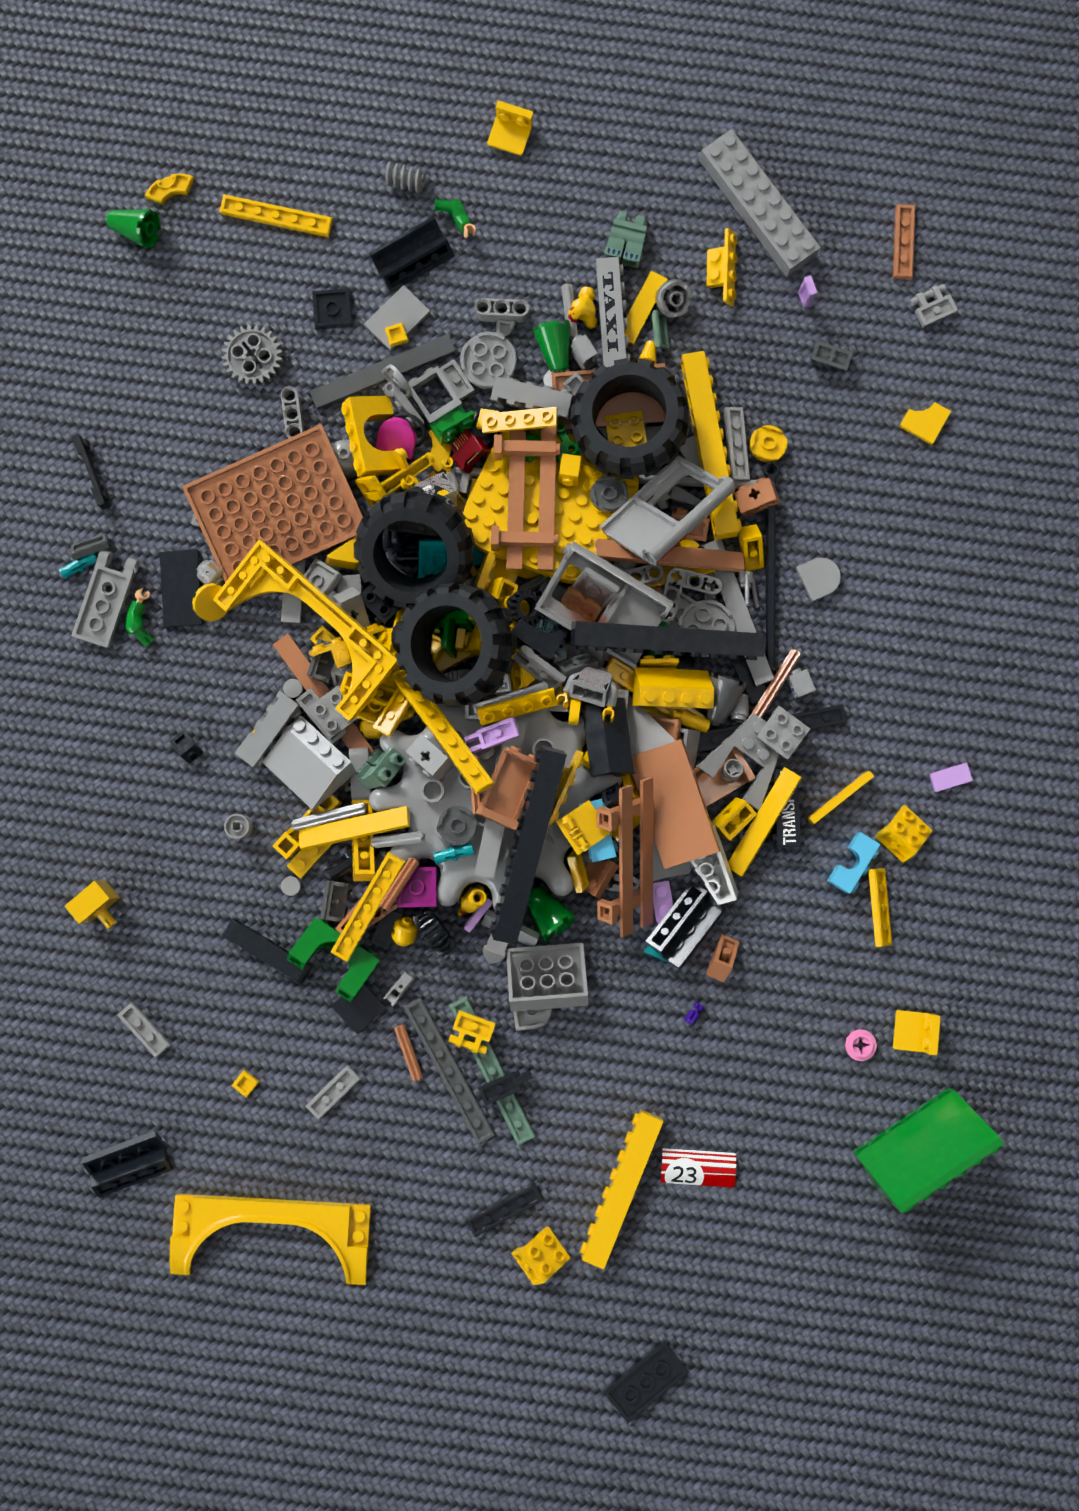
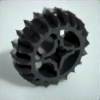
[413,907,456,957]

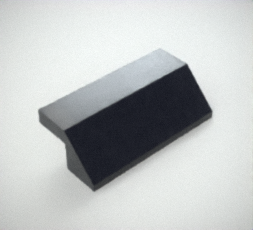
[368,217,455,293]
[581,698,636,778]
[646,881,726,970]
[81,1130,173,1198]

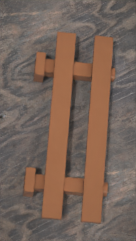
[491,427,560,571]
[596,777,653,938]

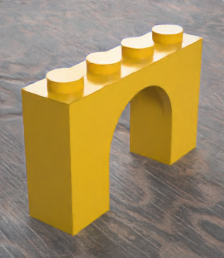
[341,396,401,477]

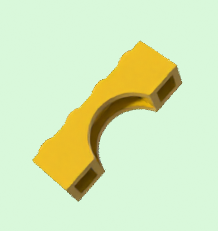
[273,794,342,859]

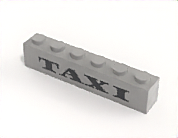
[596,257,630,368]

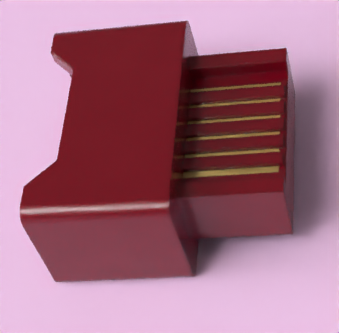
[449,429,491,474]

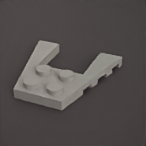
[696,714,779,810]

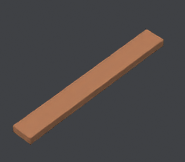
[595,538,745,572]
[273,634,374,757]

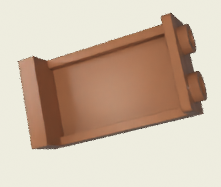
[476,746,536,830]
[693,747,756,807]

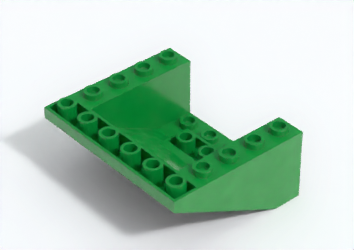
[853,1088,1004,1213]

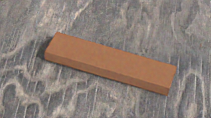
[893,204,915,280]

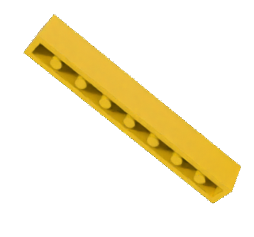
[580,1109,663,1270]

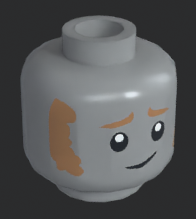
[197,560,225,586]

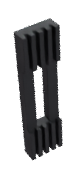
[71,434,110,510]

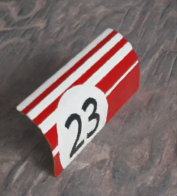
[660,1148,736,1188]

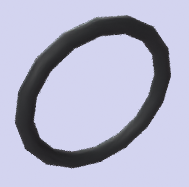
[394,413,426,448]

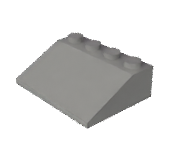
[263,716,356,811]
[506,943,588,1012]

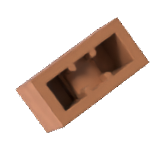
[734,478,781,517]

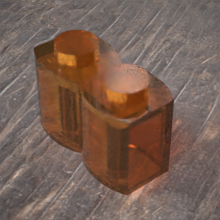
[561,586,602,622]

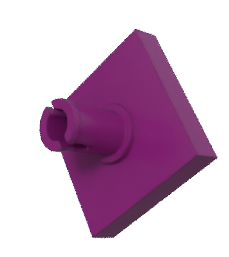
[397,867,437,908]

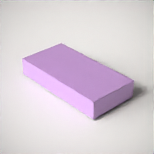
[798,275,817,308]
[929,763,973,792]
[464,897,493,933]

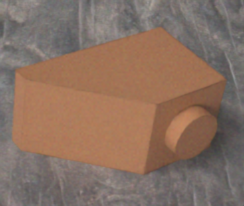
[706,934,739,983]

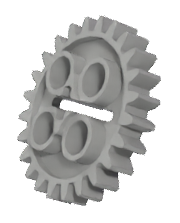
[221,325,284,387]

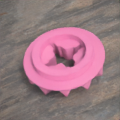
[845,1029,877,1061]

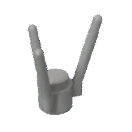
[736,571,759,608]

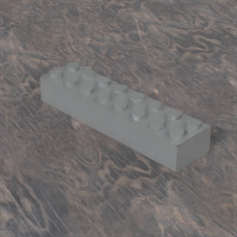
[699,129,821,277]

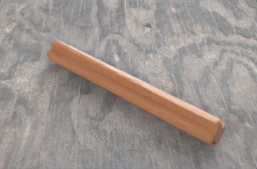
[749,649,801,718]

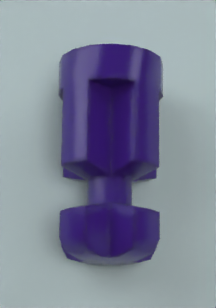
[684,1002,704,1026]

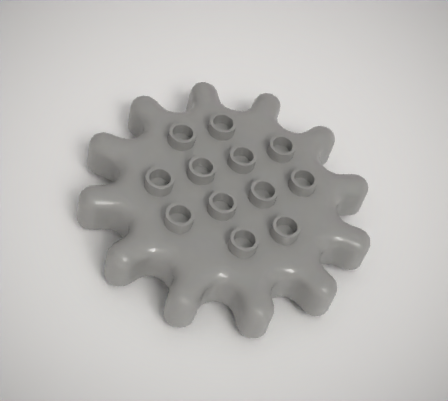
[369,679,622,910]

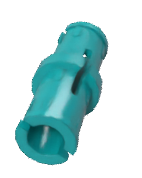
[59,553,98,579]
[433,842,475,865]

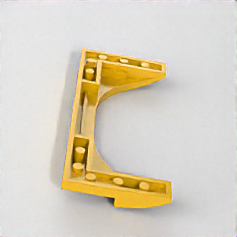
[212,539,398,721]
[170,1194,371,1285]

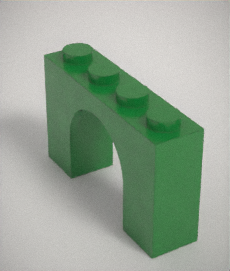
[287,917,380,1003]

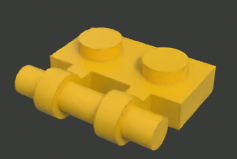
[448,1010,496,1055]

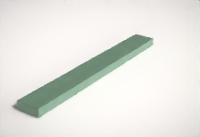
[449,996,535,1146]

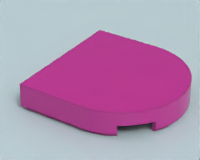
[376,417,416,459]

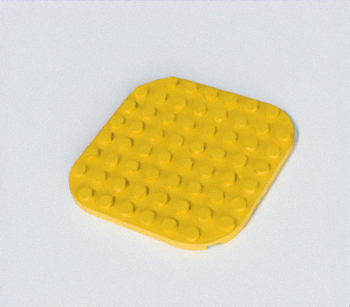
[463,428,639,584]

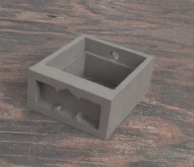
[408,366,463,424]

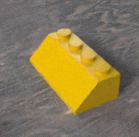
[632,667,714,709]

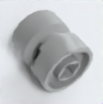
[224,814,254,839]

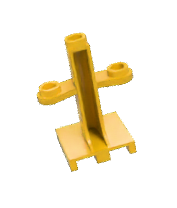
[355,448,435,507]

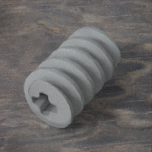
[385,161,426,194]

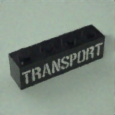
[769,769,801,847]

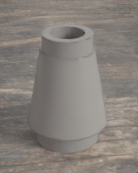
[730,694,749,723]

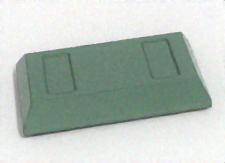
[652,310,670,351]

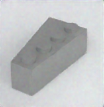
[490,376,576,420]
[235,691,302,768]

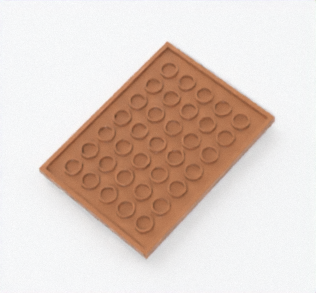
[182,424,363,583]

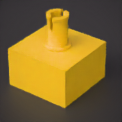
[64,880,120,930]

